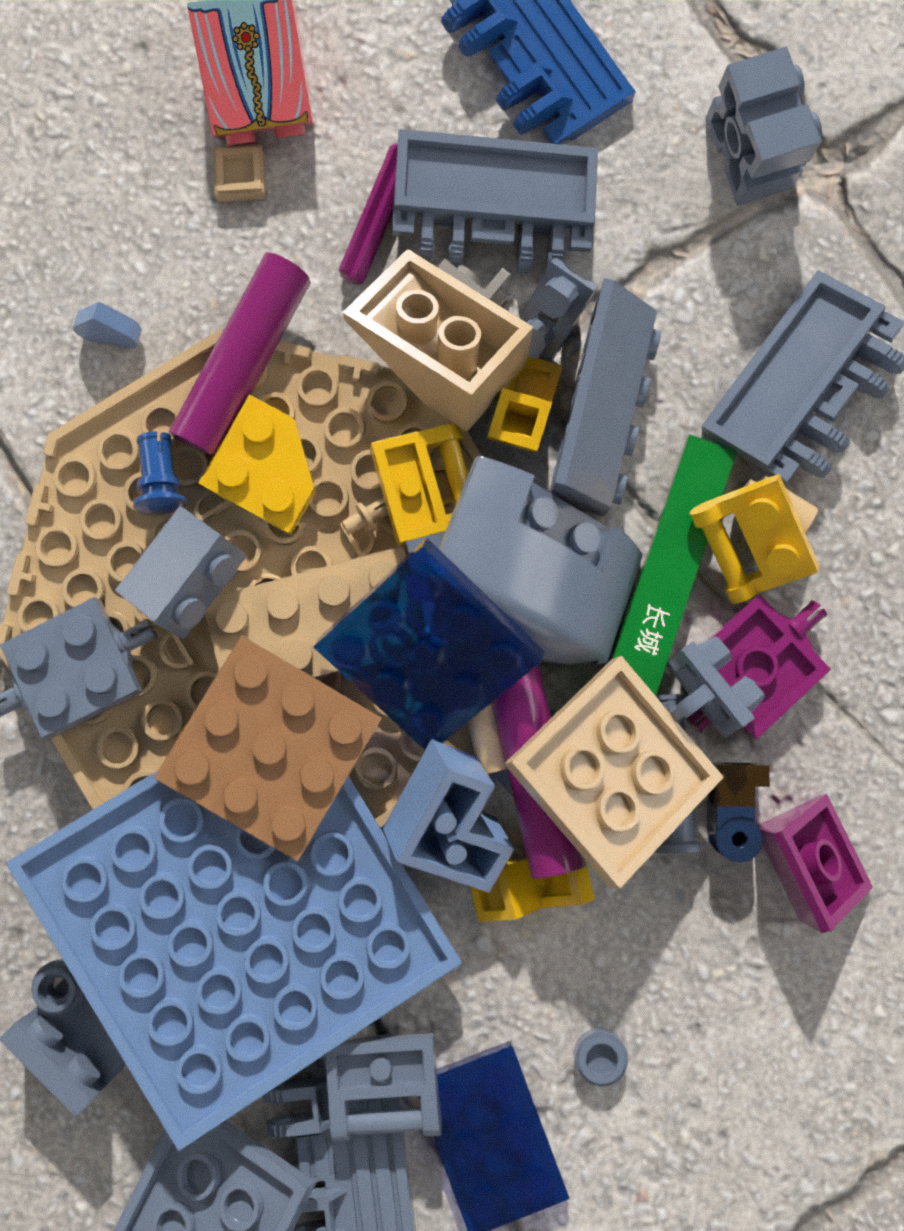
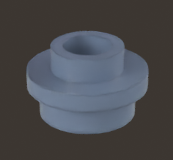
[31,959,85,1015]

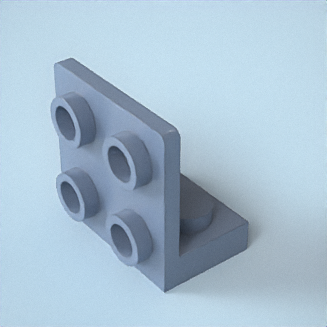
[0,979,126,1118]

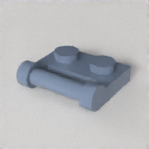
[325,1033,442,1143]

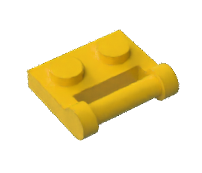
[370,423,468,547]
[689,474,819,604]

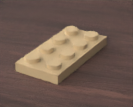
[205,546,431,679]

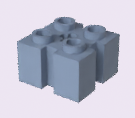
[705,46,822,206]

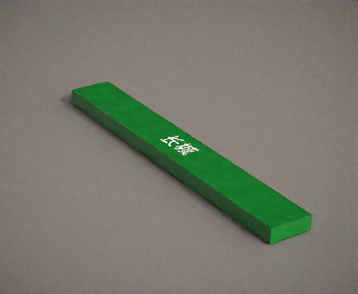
[611,434,737,696]

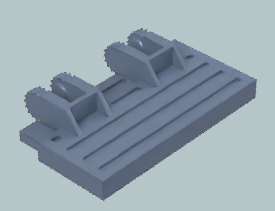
[392,129,598,274]
[702,270,904,485]
[263,1034,416,1231]

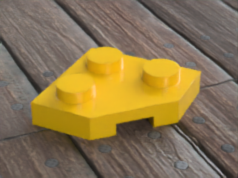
[198,394,316,536]

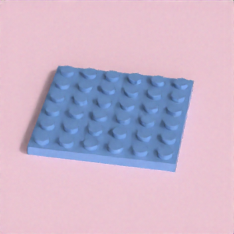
[5,771,462,1151]

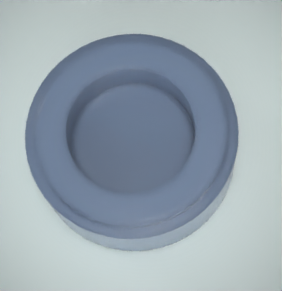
[574,1028,628,1086]

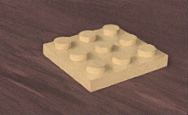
[504,656,723,889]

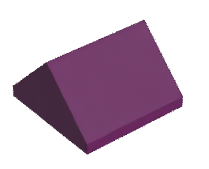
[758,794,873,933]

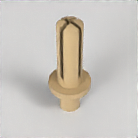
[342,497,389,535]

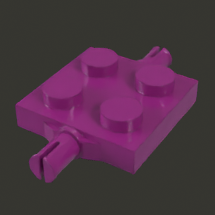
[685,594,831,740]

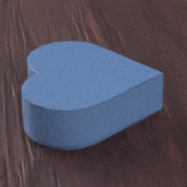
[73,302,142,349]

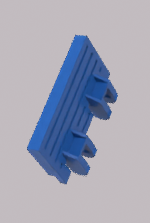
[441,0,636,144]

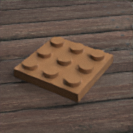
[154,635,382,861]

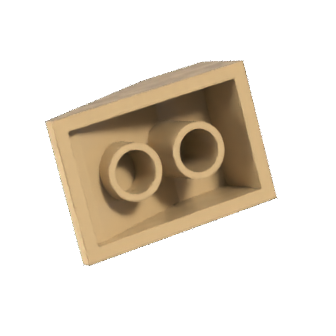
[343,249,533,432]

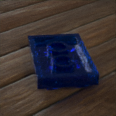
[418,1040,570,1231]

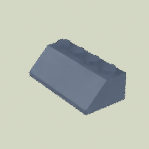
[549,278,662,516]

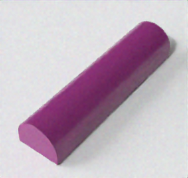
[168,252,311,457]
[484,657,586,879]

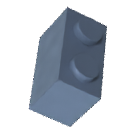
[115,506,248,640]

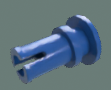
[133,431,187,515]

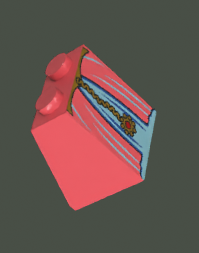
[187,0,314,146]

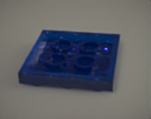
[313,538,544,750]

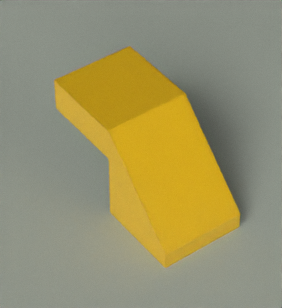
[487,356,563,453]
[470,856,595,922]

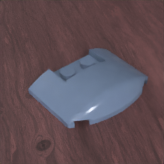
[431,456,643,666]

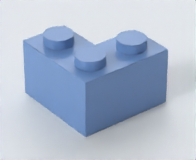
[383,739,515,892]

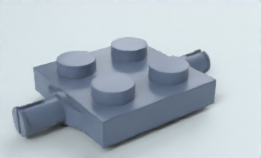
[0,597,158,740]

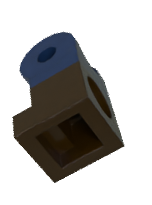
[707,762,770,863]

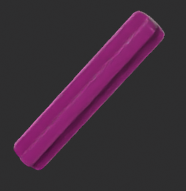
[339,143,397,285]

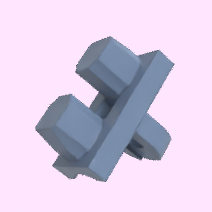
[519,258,598,362]
[666,637,765,739]

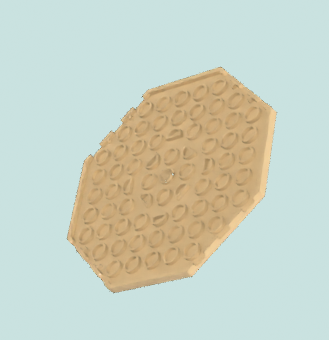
[0,328,515,828]

